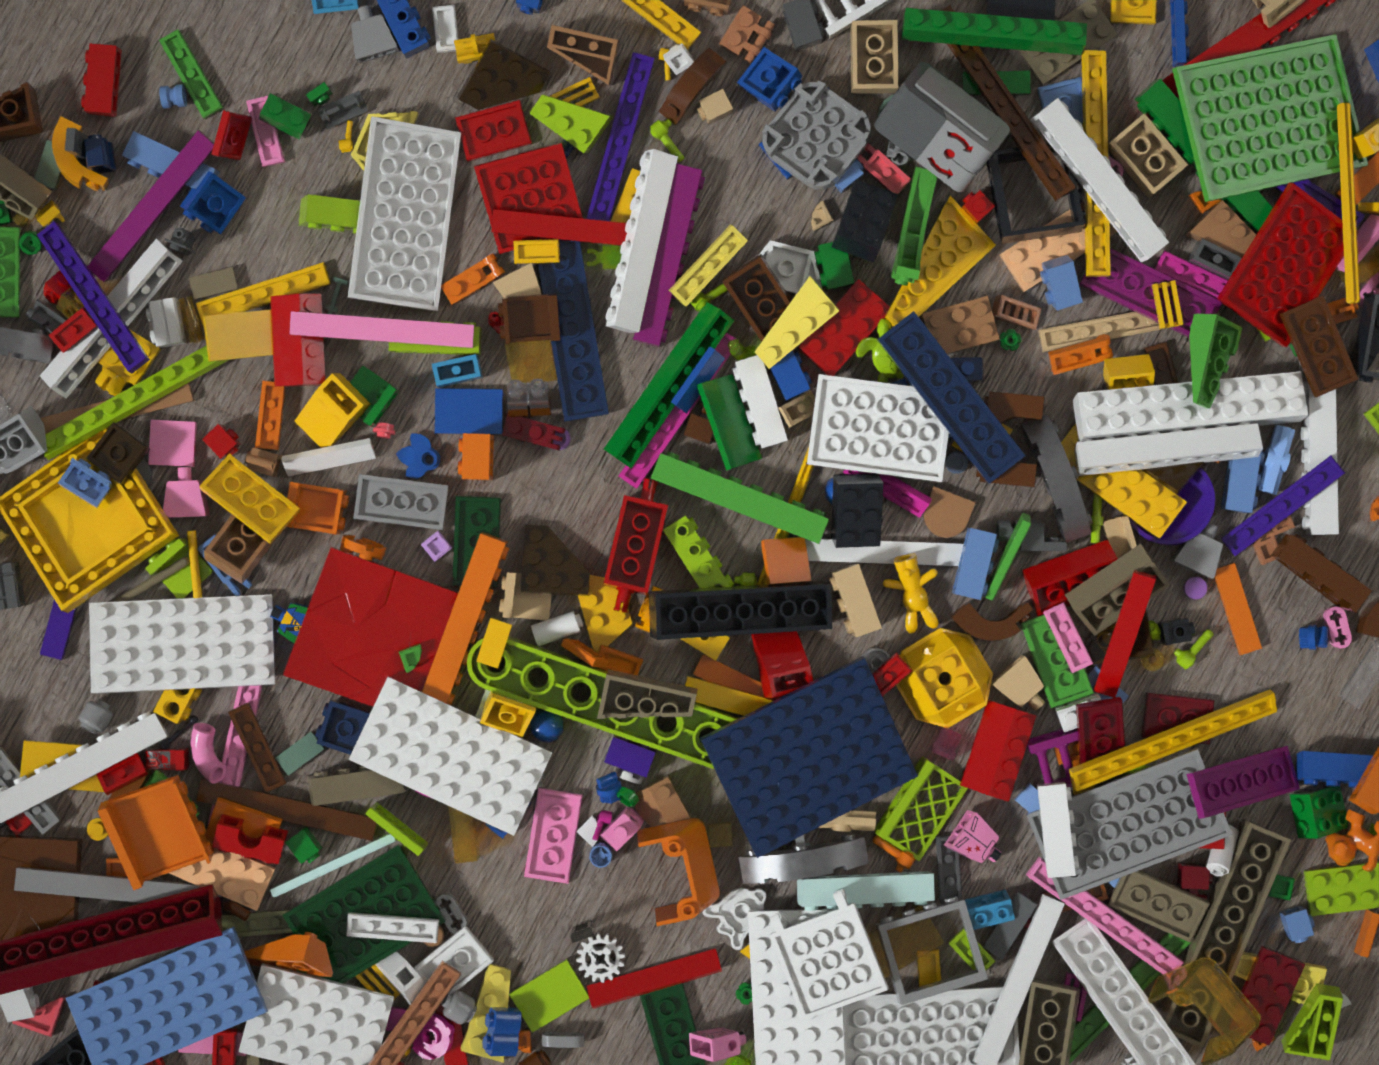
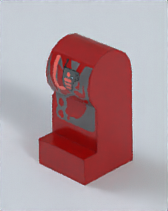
[146,748,189,771]

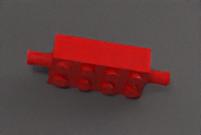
[603,478,668,613]

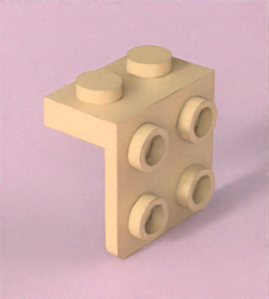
[499,572,552,620]

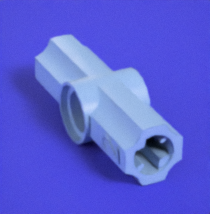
[1257,425,1295,495]

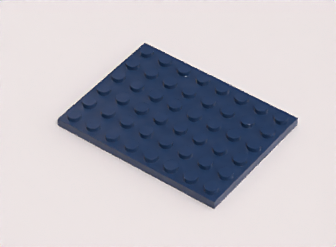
[700,656,918,858]

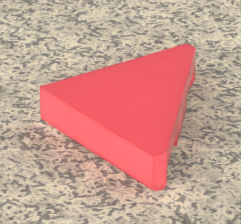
[12,996,67,1037]

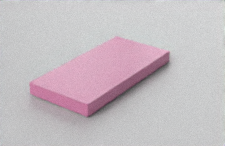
[524,787,583,884]

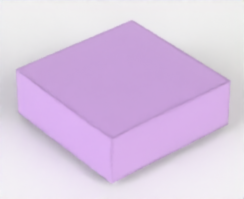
[421,530,453,562]

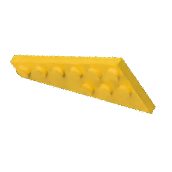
[885,195,996,327]

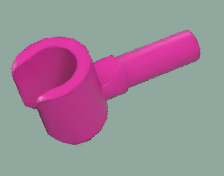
[592,810,612,841]

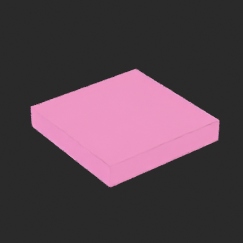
[148,420,197,467]

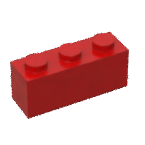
[81,43,122,117]

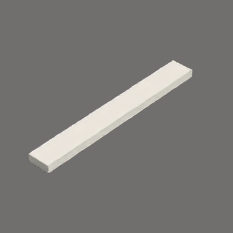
[805,539,963,566]
[973,894,1065,1065]

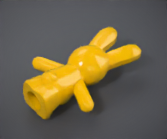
[883,553,939,634]

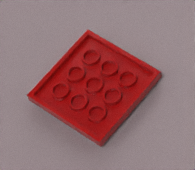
[474,142,583,254]

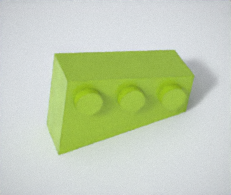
[529,95,614,153]
[299,194,360,234]
[1281,983,1343,1060]

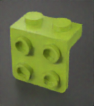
[145,538,213,599]

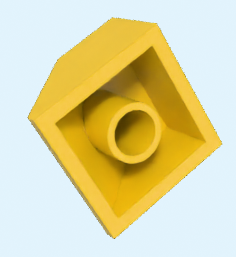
[480,691,536,737]

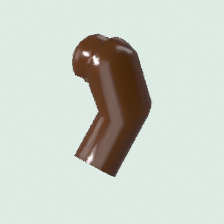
[223,899,251,922]

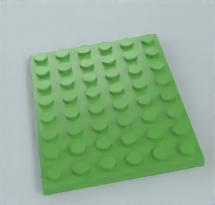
[1172,34,1368,202]

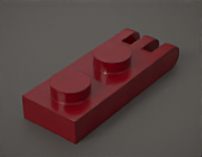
[502,414,566,451]

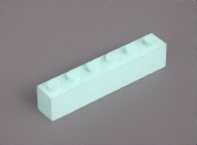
[797,871,935,911]

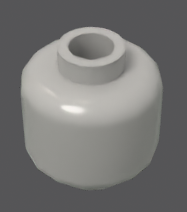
[79,699,113,734]
[442,990,477,1024]

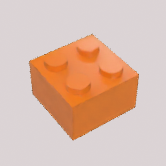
[458,433,494,481]

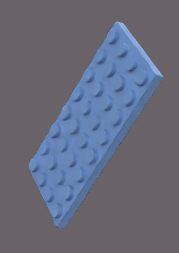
[66,927,268,1065]

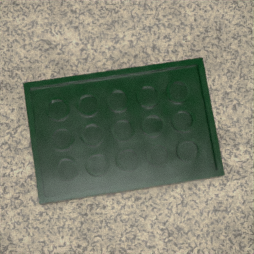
[282,844,446,983]

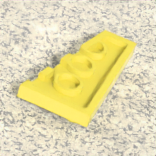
[755,276,839,369]
[1234,952,1327,1004]
[460,964,511,1063]

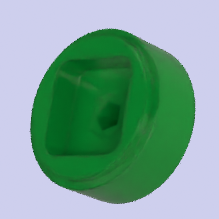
[19,231,43,255]
[617,787,639,808]

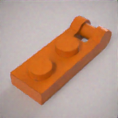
[441,253,506,306]
[1048,334,1113,375]

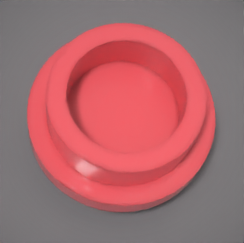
[373,422,396,439]

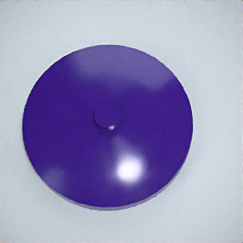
[1129,468,1215,546]

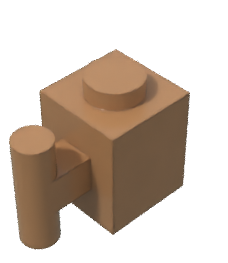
[245,447,283,477]

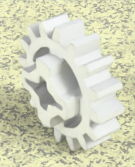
[576,932,625,983]

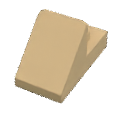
[779,391,815,428]

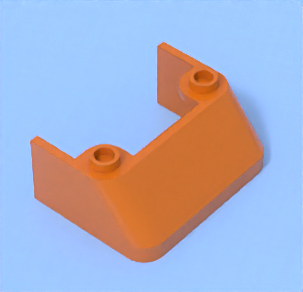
[637,818,720,926]

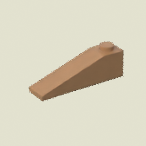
[635,774,692,827]

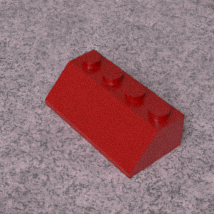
[270,294,325,387]
[1023,540,1118,617]
[960,700,1036,802]

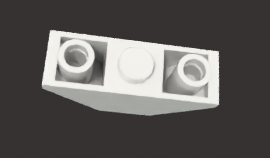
[375,952,425,1005]

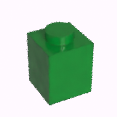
[285,826,323,864]

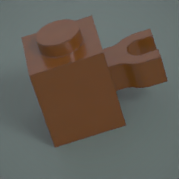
[684,407,716,444]

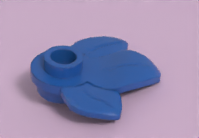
[396,433,441,478]

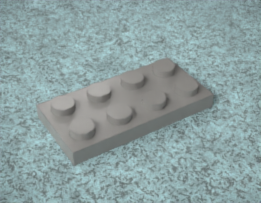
[353,474,449,530]

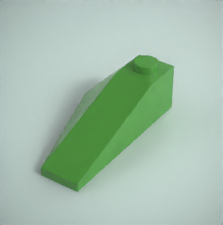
[1189,314,1242,409]

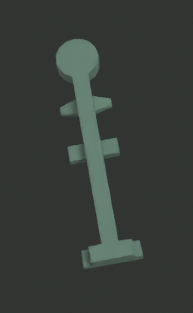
[323,276,348,340]

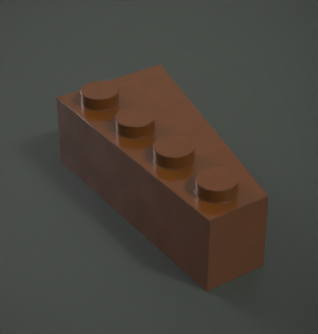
[0,82,43,142]
[1270,534,1372,613]

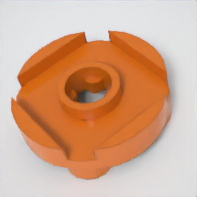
[340,534,386,561]

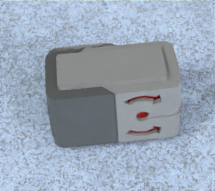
[874,62,1010,192]

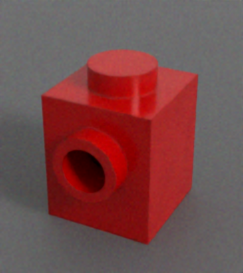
[962,190,995,224]
[202,424,241,459]

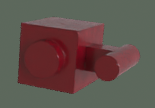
[1177,863,1213,900]

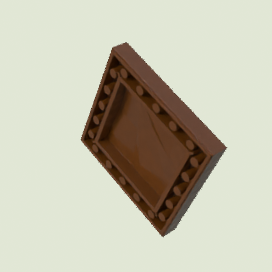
[0,835,82,941]

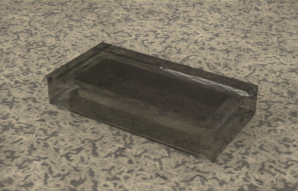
[570,920,596,943]

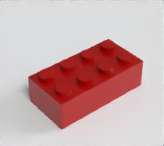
[798,279,890,376]

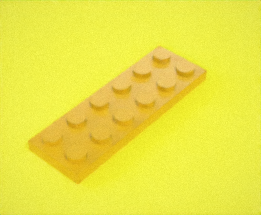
[1061,423,1187,539]

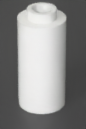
[531,611,584,647]
[1206,825,1239,876]

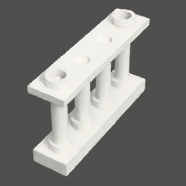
[814,0,894,40]

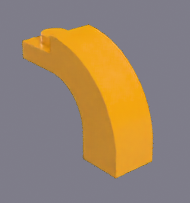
[52,116,109,191]

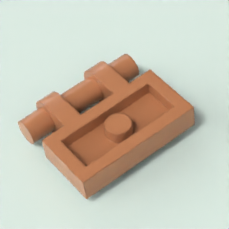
[719,5,775,64]

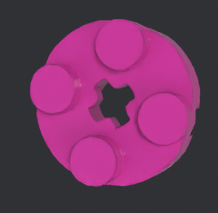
[412,1013,454,1060]

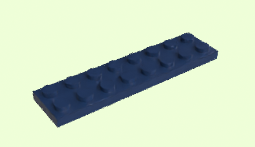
[538,240,609,422]
[877,311,1025,484]

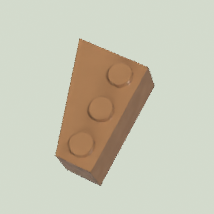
[547,25,620,86]
[1185,200,1256,258]

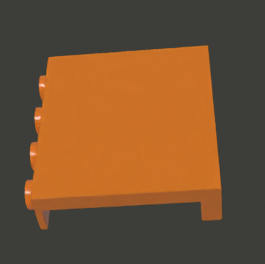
[98,775,215,890]

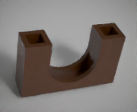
[976,391,1045,488]

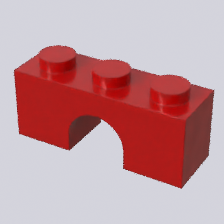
[212,814,288,864]

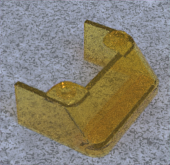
[1148,957,1261,1065]

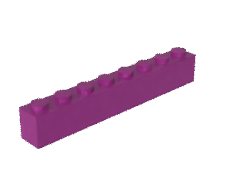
[633,164,705,347]

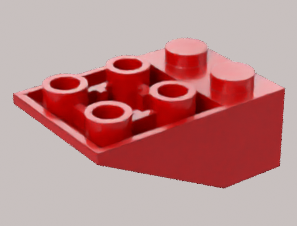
[751,631,813,698]

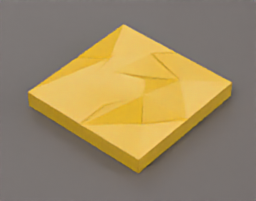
[0,427,179,613]

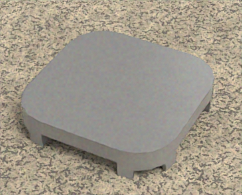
[762,81,871,190]

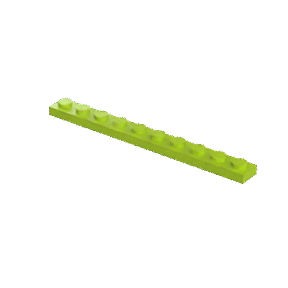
[43,345,228,460]

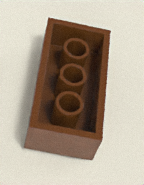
[722,254,792,341]

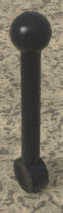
[161,715,198,749]

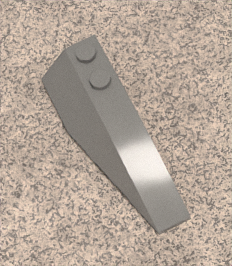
[0,406,47,474]

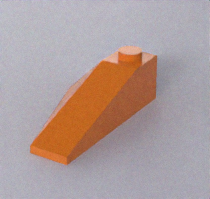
[244,932,333,977]

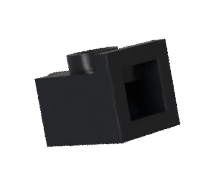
[1158,618,1195,646]

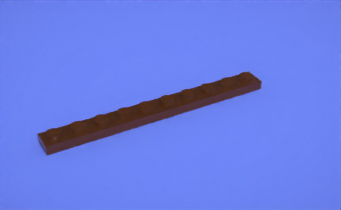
[941,5,1076,202]

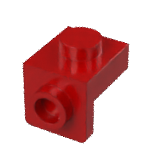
[43,271,74,307]

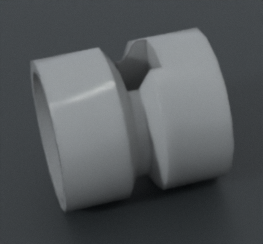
[861,647,891,673]

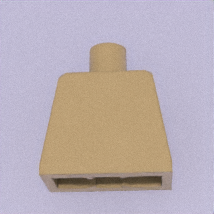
[493,263,542,297]
[991,655,1045,711]

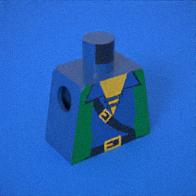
[270,602,308,643]

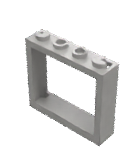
[875,896,988,1005]

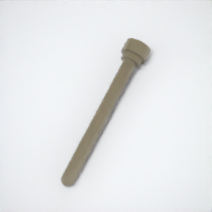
[111,557,190,602]

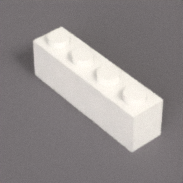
[732,355,788,449]
[1037,782,1079,878]

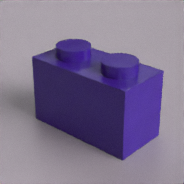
[604,735,656,777]

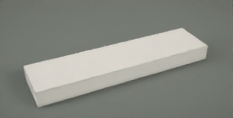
[282,438,376,477]
[346,912,439,943]

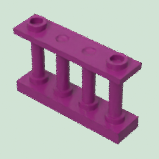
[1027,728,1123,788]

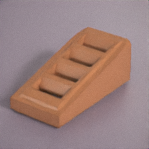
[992,295,1042,330]

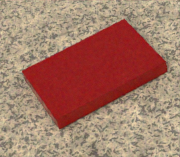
[455,100,532,162]

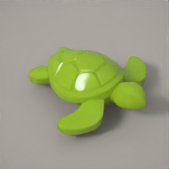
[856,319,903,383]

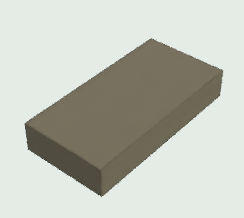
[189,267,239,300]

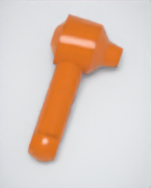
[872,835,916,873]

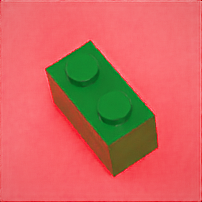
[259,93,311,140]
[814,242,854,291]

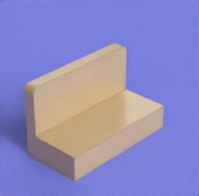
[1103,516,1137,558]

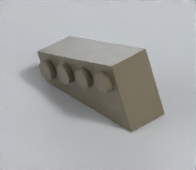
[0,155,52,220]
[597,669,698,719]
[307,766,404,806]

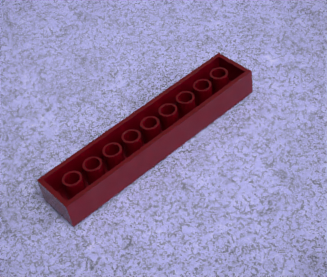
[0,884,223,995]

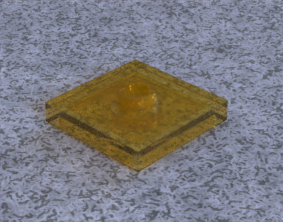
[505,340,557,389]

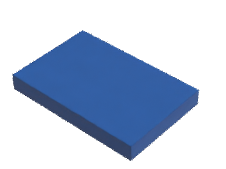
[435,388,503,435]

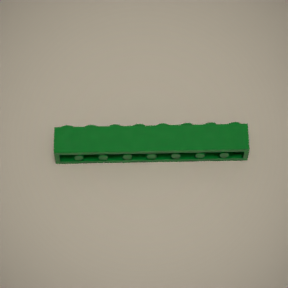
[901,8,1087,55]
[1135,79,1273,232]
[604,302,735,468]

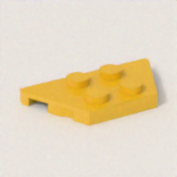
[578,575,633,653]

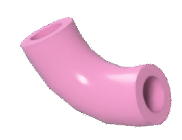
[190,723,227,784]

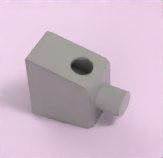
[351,6,400,64]
[1170,523,1223,579]

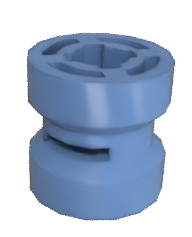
[159,84,187,109]
[589,842,613,868]

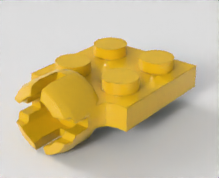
[95,330,161,396]

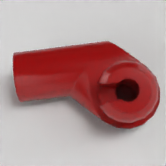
[488,312,504,334]

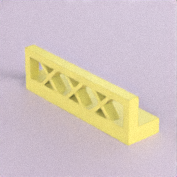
[669,224,748,307]

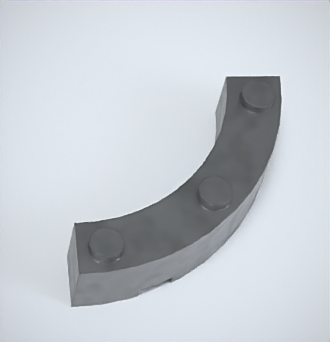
[0,327,53,363]
[1022,414,1093,543]
[739,833,869,884]

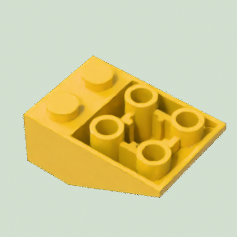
[295,373,371,448]

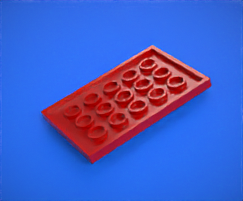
[1217,183,1358,347]

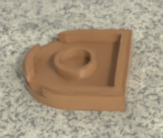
[923,486,976,538]

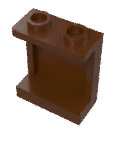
[498,293,560,344]

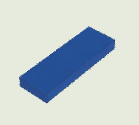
[671,347,725,414]

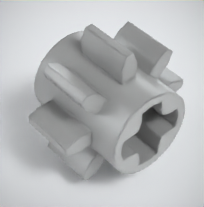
[886,141,913,165]

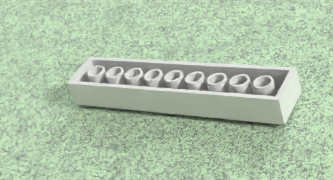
[1073,371,1308,442]

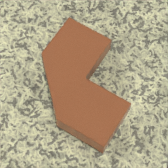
[1252,515,1295,565]

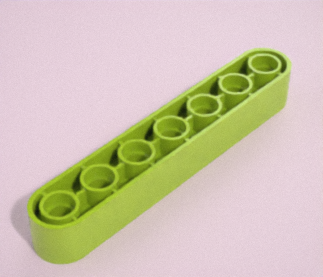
[467,636,741,770]

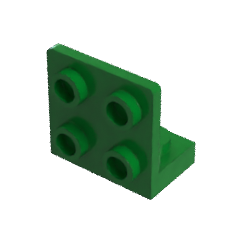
[350,366,400,427]

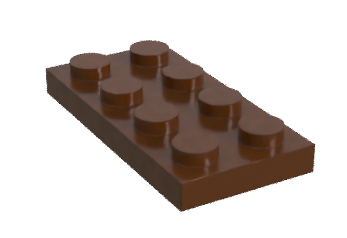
[1280,296,1358,397]

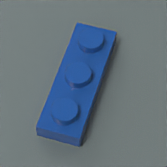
[1170,0,1189,67]

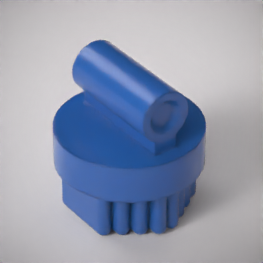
[1299,625,1328,650]
[596,772,622,804]

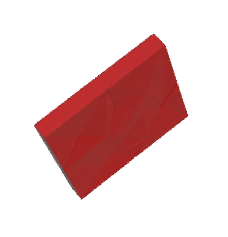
[283,546,458,707]

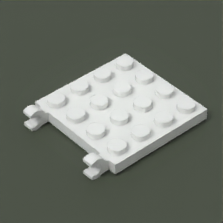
[770,889,889,1021]

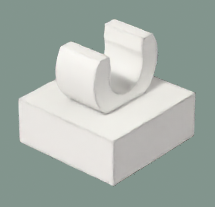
[663,43,695,75]

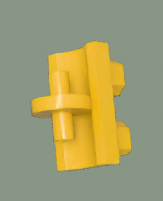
[454,33,495,64]

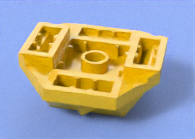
[895,627,993,728]

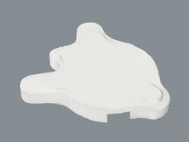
[703,888,767,950]

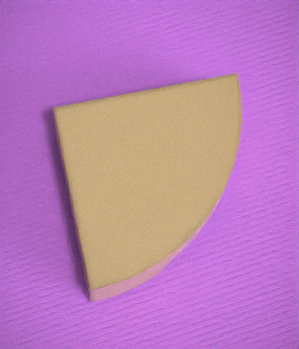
[811,201,834,232]

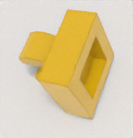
[36,200,65,227]

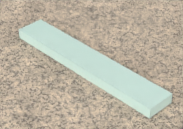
[270,833,397,897]

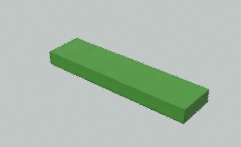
[159,29,224,119]
[985,513,1031,600]

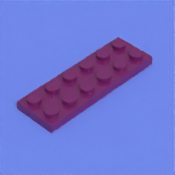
[1079,248,1222,338]
[1186,746,1300,819]

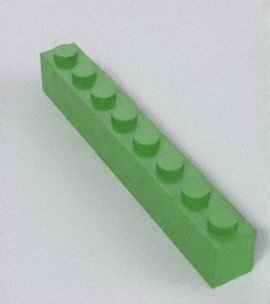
[651,451,829,544]

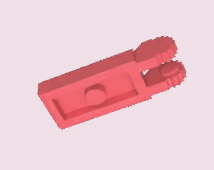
[857,143,911,194]

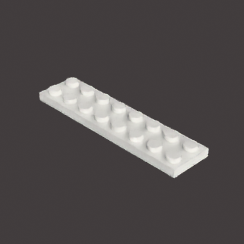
[1052,918,1196,1065]

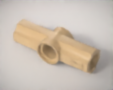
[818,810,876,832]

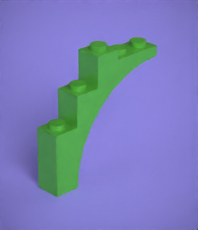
[891,165,937,286]

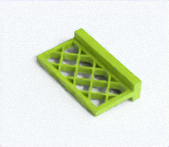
[874,756,968,861]

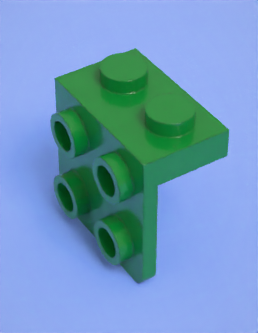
[1289,786,1348,839]

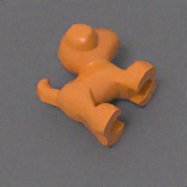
[1325,809,1379,872]

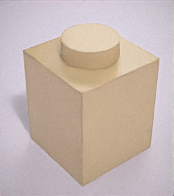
[697,89,733,125]

